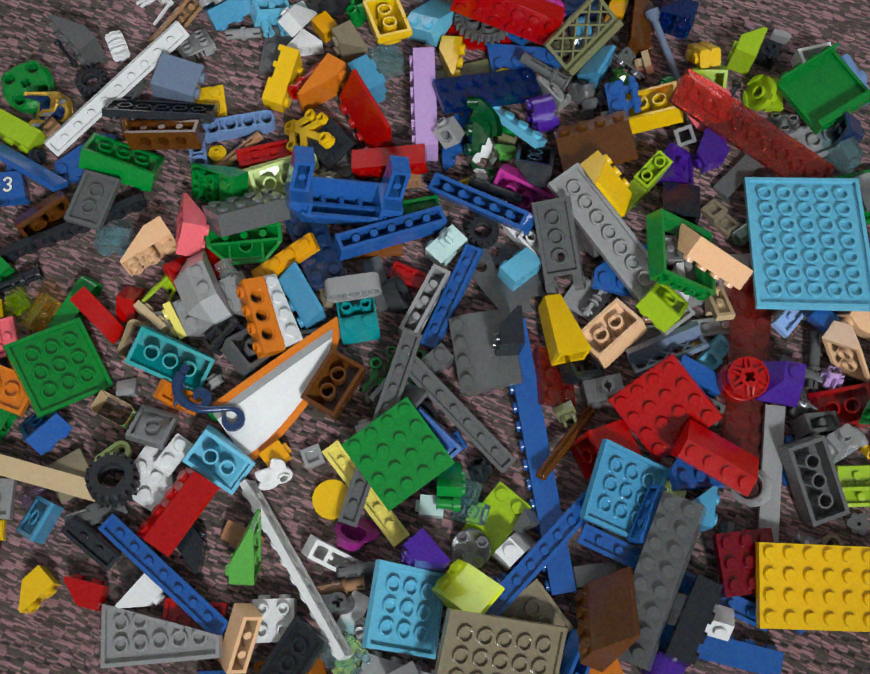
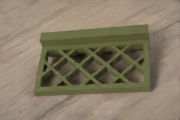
[543,0,624,76]

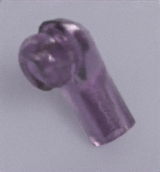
[19,485,48,507]

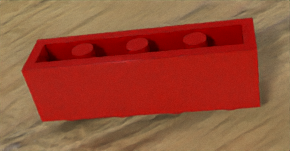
[351,144,428,179]

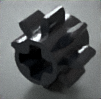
[595,89,609,111]
[467,458,493,483]

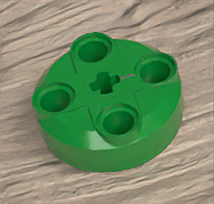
[1,60,57,114]

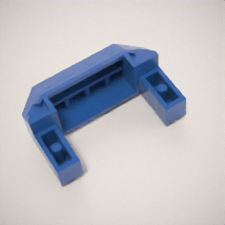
[285,145,411,227]

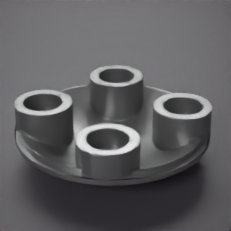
[762,112,800,136]
[451,528,491,568]

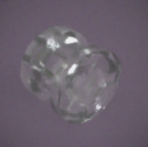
[214,258,238,280]

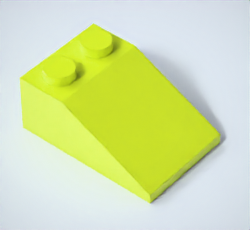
[431,559,505,614]

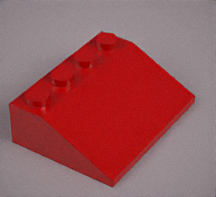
[338,69,392,149]

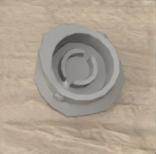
[731,470,773,507]

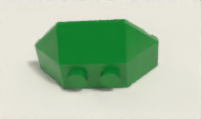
[206,222,283,266]

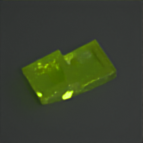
[0,290,31,319]

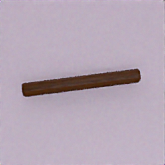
[536,406,595,481]

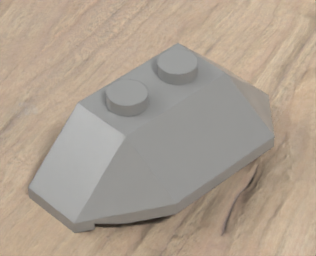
[174,250,233,325]

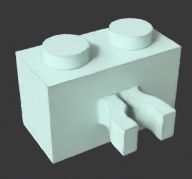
[425,224,468,268]

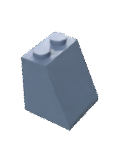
[150,53,207,103]

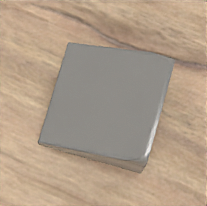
[116,378,139,400]

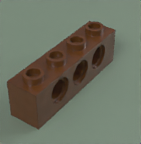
[124,120,205,150]

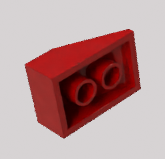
[808,382,870,428]

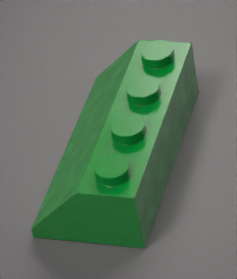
[78,132,165,192]

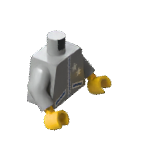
[826,423,870,464]

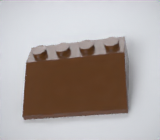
[554,110,638,172]
[575,566,641,672]

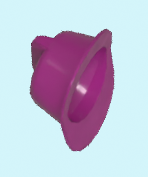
[334,518,380,552]

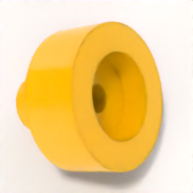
[208,145,228,164]

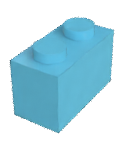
[497,247,542,291]

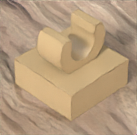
[634,49,654,75]

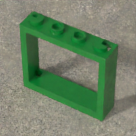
[646,208,716,300]

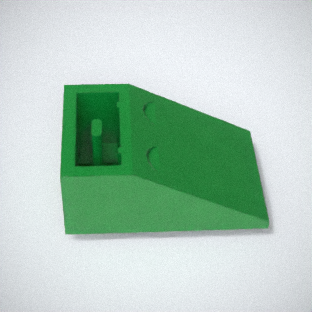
[191,163,248,204]

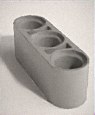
[324,272,382,303]

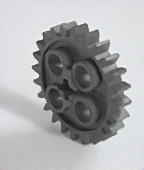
[454,13,509,45]

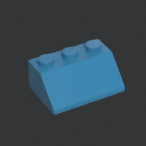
[202,0,252,31]
[278,262,327,330]

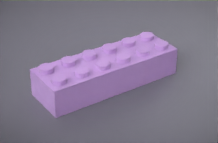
[409,47,438,161]

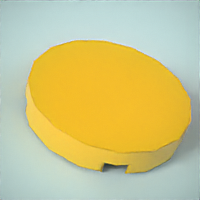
[312,479,349,520]

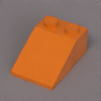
[297,53,348,113]

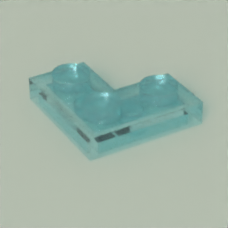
[452,480,491,526]

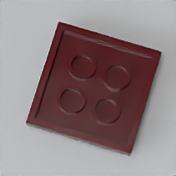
[712,527,774,598]

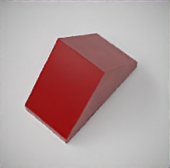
[116,286,145,323]

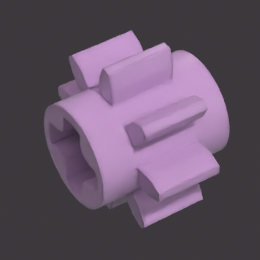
[819,365,845,390]

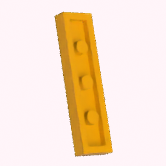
[251,232,320,278]

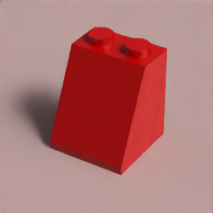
[570,419,642,481]

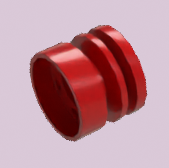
[717,356,770,403]

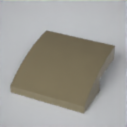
[46,448,90,504]

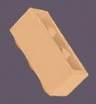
[217,603,263,674]

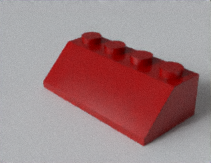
[670,419,759,497]
[137,467,219,557]

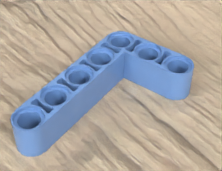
[189,110,277,164]

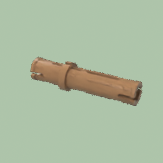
[215,130,264,167]
[315,576,367,595]

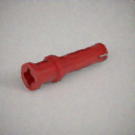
[287,60,322,100]

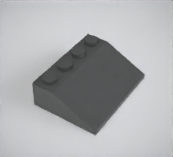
[449,308,524,396]

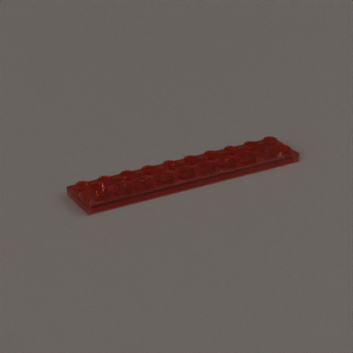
[668,68,835,178]
[723,277,772,470]

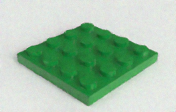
[3,317,114,418]
[341,397,455,511]

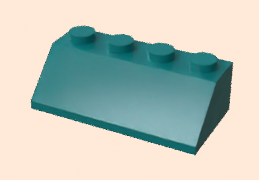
[124,324,215,392]

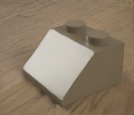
[331,20,368,63]

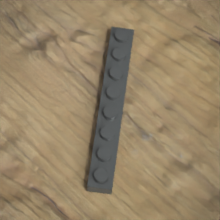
[392,356,516,474]

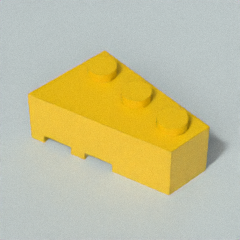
[262,44,305,113]

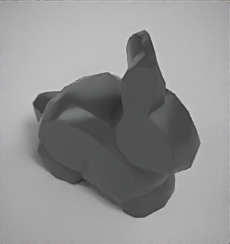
[568,80,598,120]

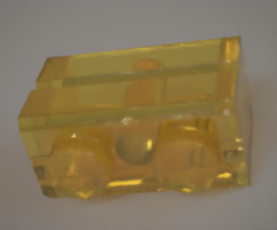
[19,292,62,333]

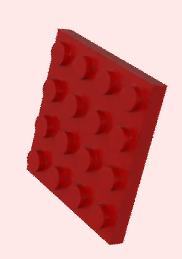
[608,353,723,461]

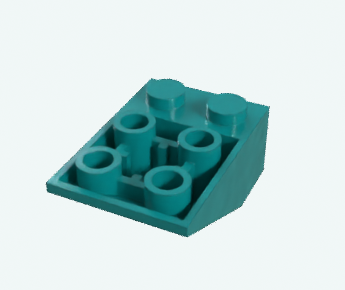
[336,297,381,345]

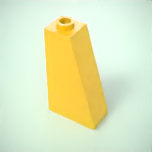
[538,294,592,366]

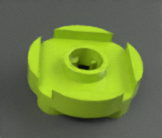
[743,74,777,112]

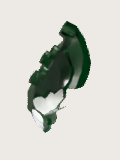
[463,96,502,184]

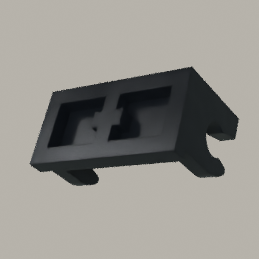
[202,316,246,356]
[558,359,605,386]

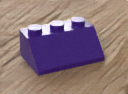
[399,528,451,573]

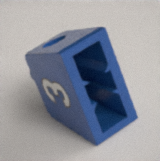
[0,164,31,207]

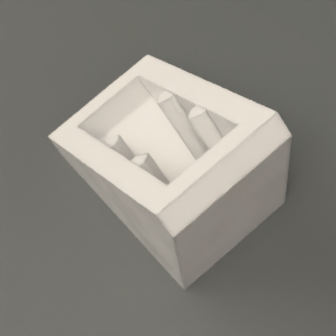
[287,28,324,56]

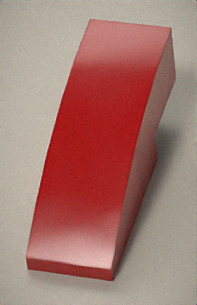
[69,287,125,344]

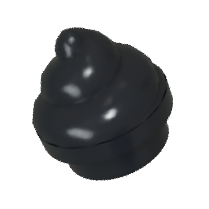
[27,148,47,165]

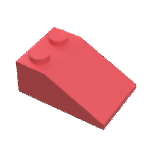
[176,193,210,257]

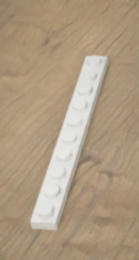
[43,21,190,156]
[239,479,354,661]

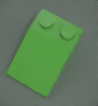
[225,509,262,585]

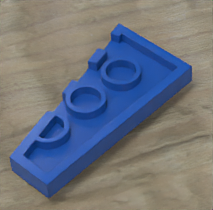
[486,43,562,75]

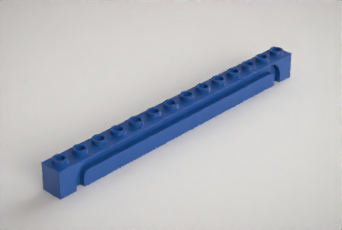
[509,318,576,596]

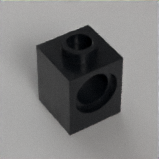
[754,38,783,70]

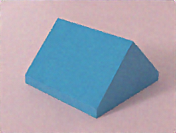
[16,495,64,545]

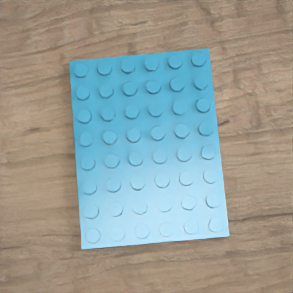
[743,177,870,312]

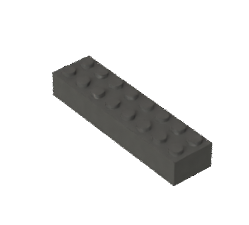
[618,491,707,671]

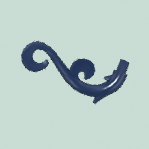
[171,364,245,432]

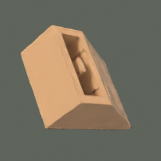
[120,216,176,277]

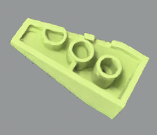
[241,153,319,194]

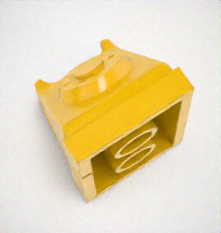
[363,0,412,45]

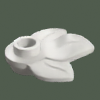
[255,458,293,490]

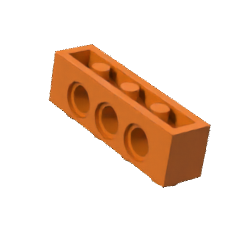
[236,276,286,359]

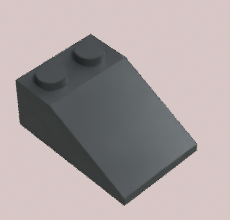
[221,320,282,379]

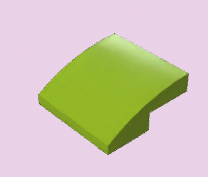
[835,464,870,507]

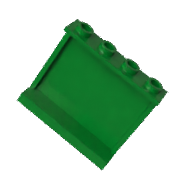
[776,43,870,135]

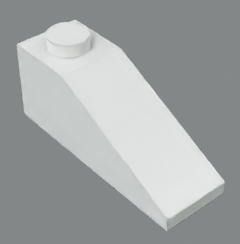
[301,534,363,579]

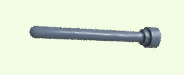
[644,7,681,84]

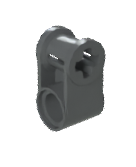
[321,592,355,617]

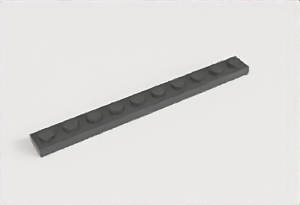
[338,328,423,528]

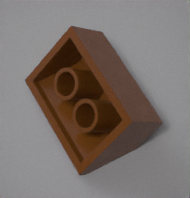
[626,0,654,58]
[13,190,70,238]
[300,348,366,422]

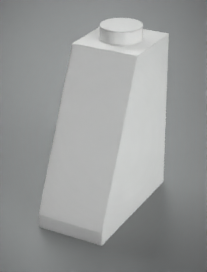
[492,532,535,571]

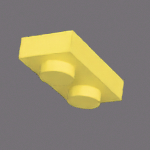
[162,301,187,340]

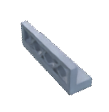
[625,321,709,377]

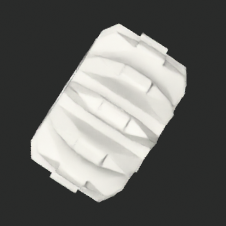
[105,30,131,62]

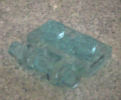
[320,630,372,674]

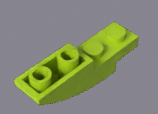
[613,150,673,218]

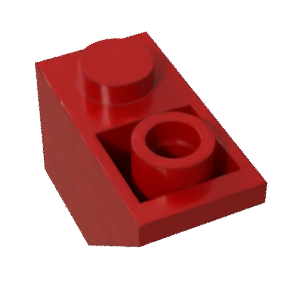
[64,573,110,612]

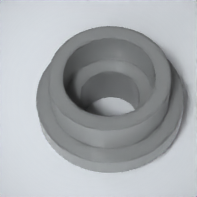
[205,373,224,390]

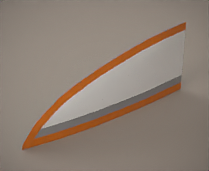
[210,316,339,461]

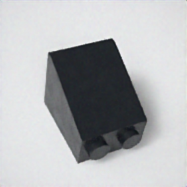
[657,181,701,239]

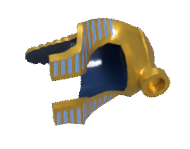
[24,91,73,127]

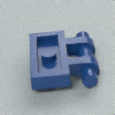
[604,76,642,116]

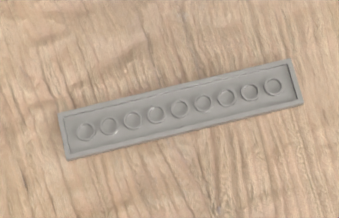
[547,162,695,336]

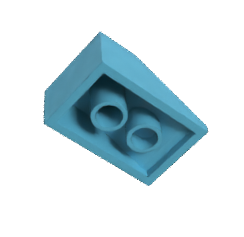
[407,0,456,47]
[182,424,256,495]

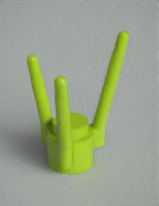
[142,274,177,303]

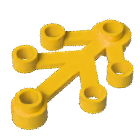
[284,109,335,152]

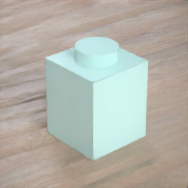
[415,494,444,519]

